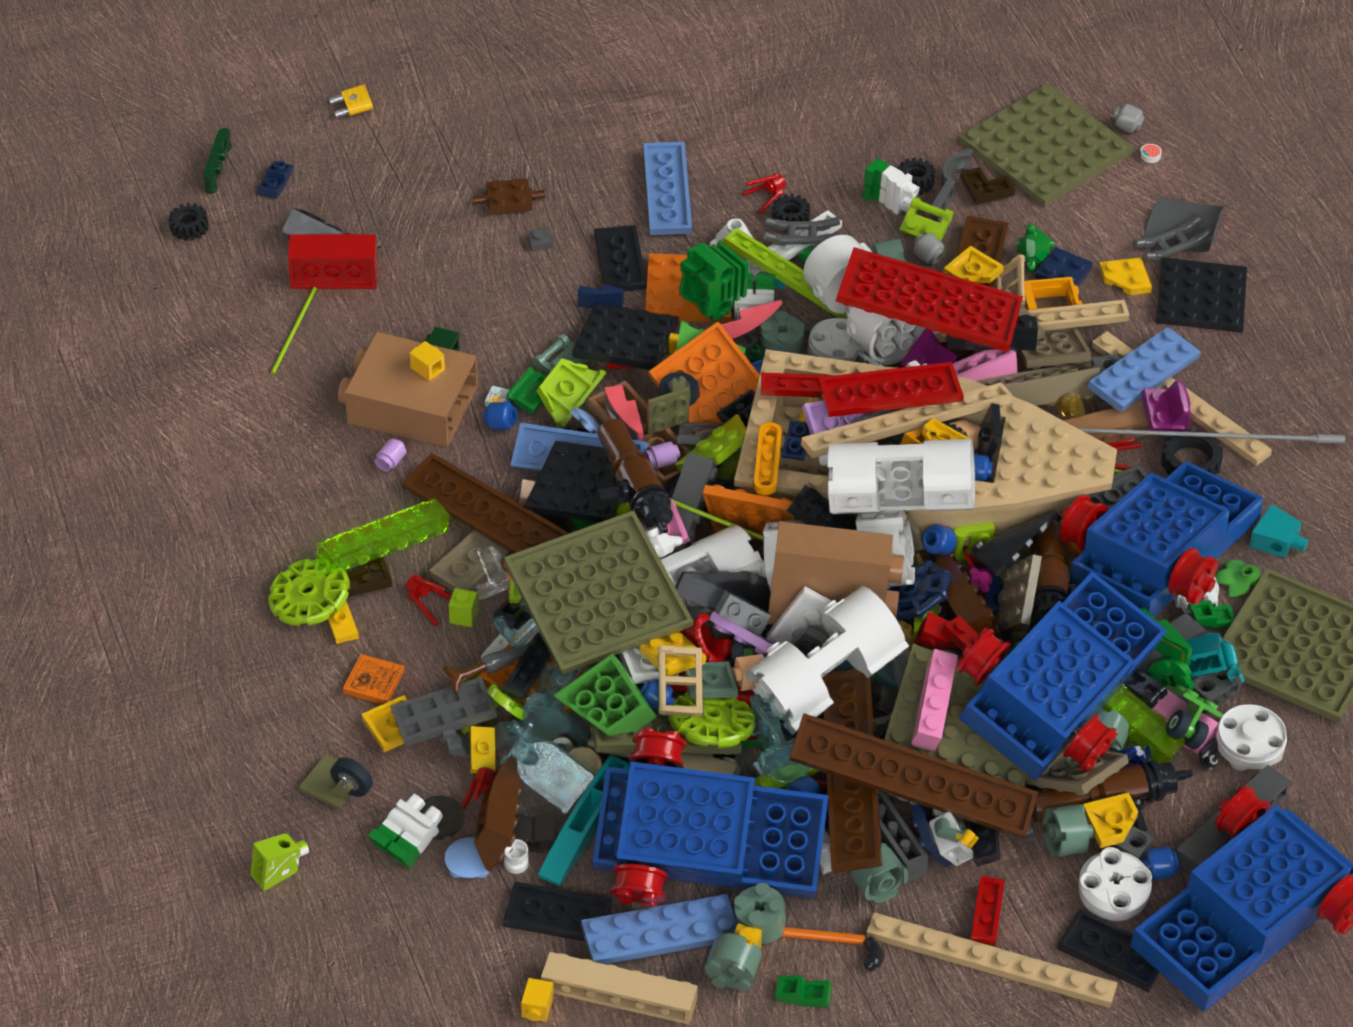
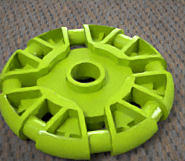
[268,558,350,627]
[669,692,755,748]

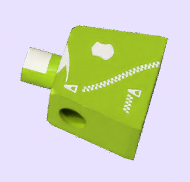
[250,833,309,891]

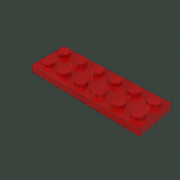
[818,362,964,417]

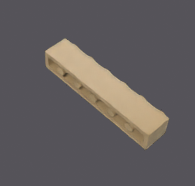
[541,952,698,1025]

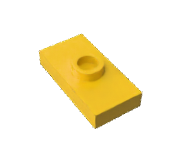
[327,601,359,644]
[469,726,496,774]

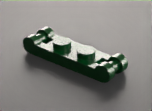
[203,128,232,194]

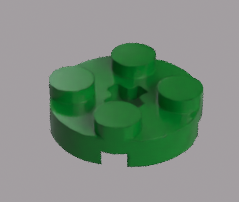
[1148,656,1195,700]

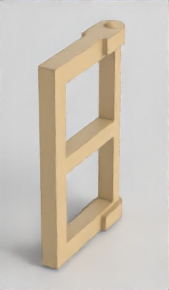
[994,255,1025,306]
[658,645,703,716]

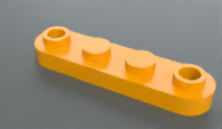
[754,422,782,495]

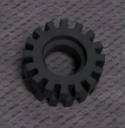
[898,158,935,195]
[772,194,810,232]
[169,203,209,241]

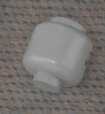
[1113,103,1145,134]
[913,233,945,265]

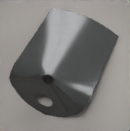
[1144,197,1225,252]

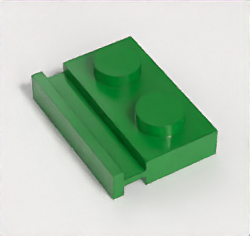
[506,367,547,415]

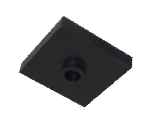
[978,403,1002,461]

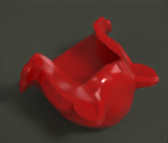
[680,613,732,662]

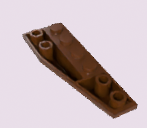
[936,552,1003,639]
[474,743,526,872]

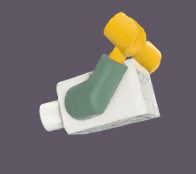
[929,809,979,866]

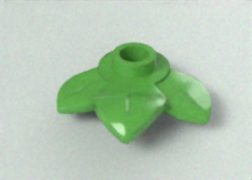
[1215,559,1261,598]

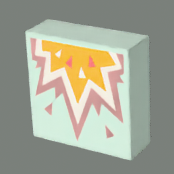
[485,386,511,407]

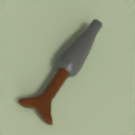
[443,643,530,694]

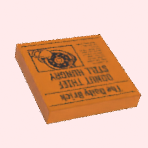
[343,654,405,705]

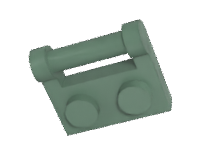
[532,334,588,375]

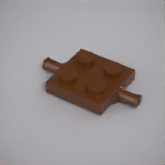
[473,179,545,214]

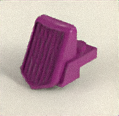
[900,328,957,368]
[1141,381,1191,437]

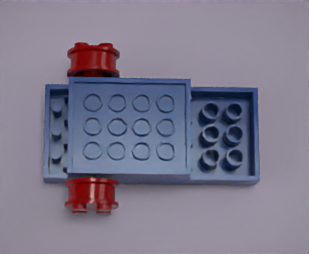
[1059,461,1263,617]
[956,571,1167,781]
[592,728,828,908]
[1130,785,1353,1012]

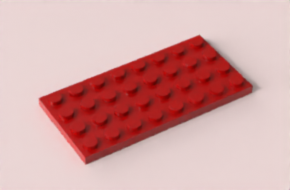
[835,247,1023,352]

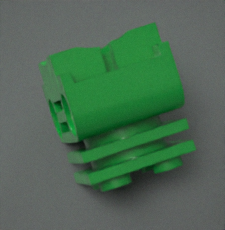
[679,241,749,322]

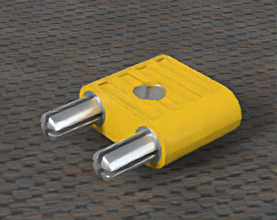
[329,84,373,118]

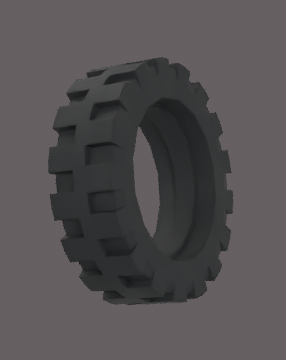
[1161,429,1223,475]

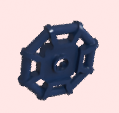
[887,560,952,621]

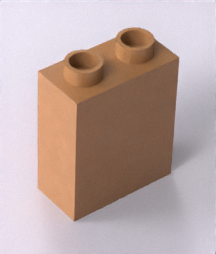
[338,332,478,448]
[767,521,904,625]

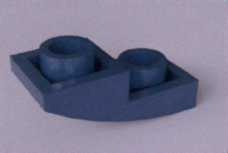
[257,161,293,199]
[578,284,624,309]
[781,420,810,461]
[986,576,1004,622]

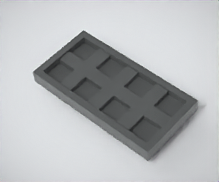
[390,677,497,747]

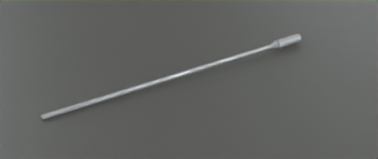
[1080,428,1345,444]

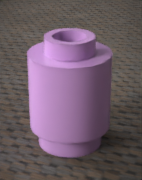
[375,439,406,472]
[645,441,680,469]

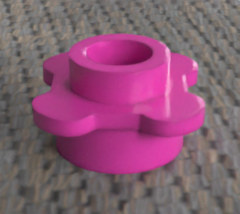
[970,567,992,593]

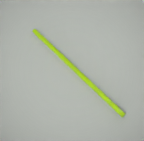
[271,287,317,374]
[670,498,764,541]

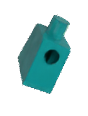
[1249,504,1309,557]

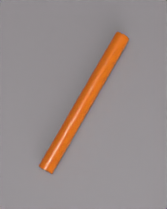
[781,927,865,945]

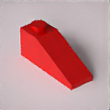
[914,612,961,650]

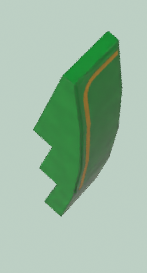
[1141,607,1192,666]

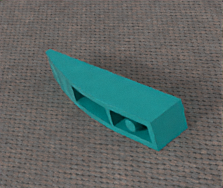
[538,755,630,887]

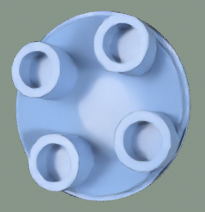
[570,407,601,434]
[445,837,489,878]

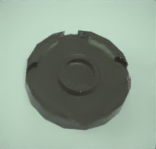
[420,795,464,840]

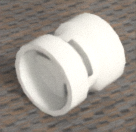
[504,839,529,874]

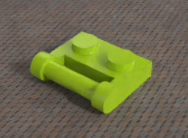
[899,197,954,241]
[953,522,995,564]

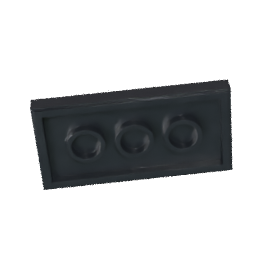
[594,225,647,291]
[503,881,612,942]
[1057,909,1160,993]

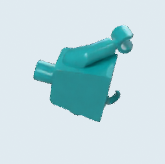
[1187,633,1245,685]

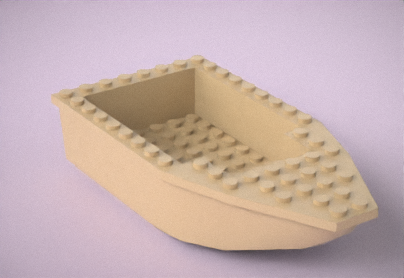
[734,349,1117,547]

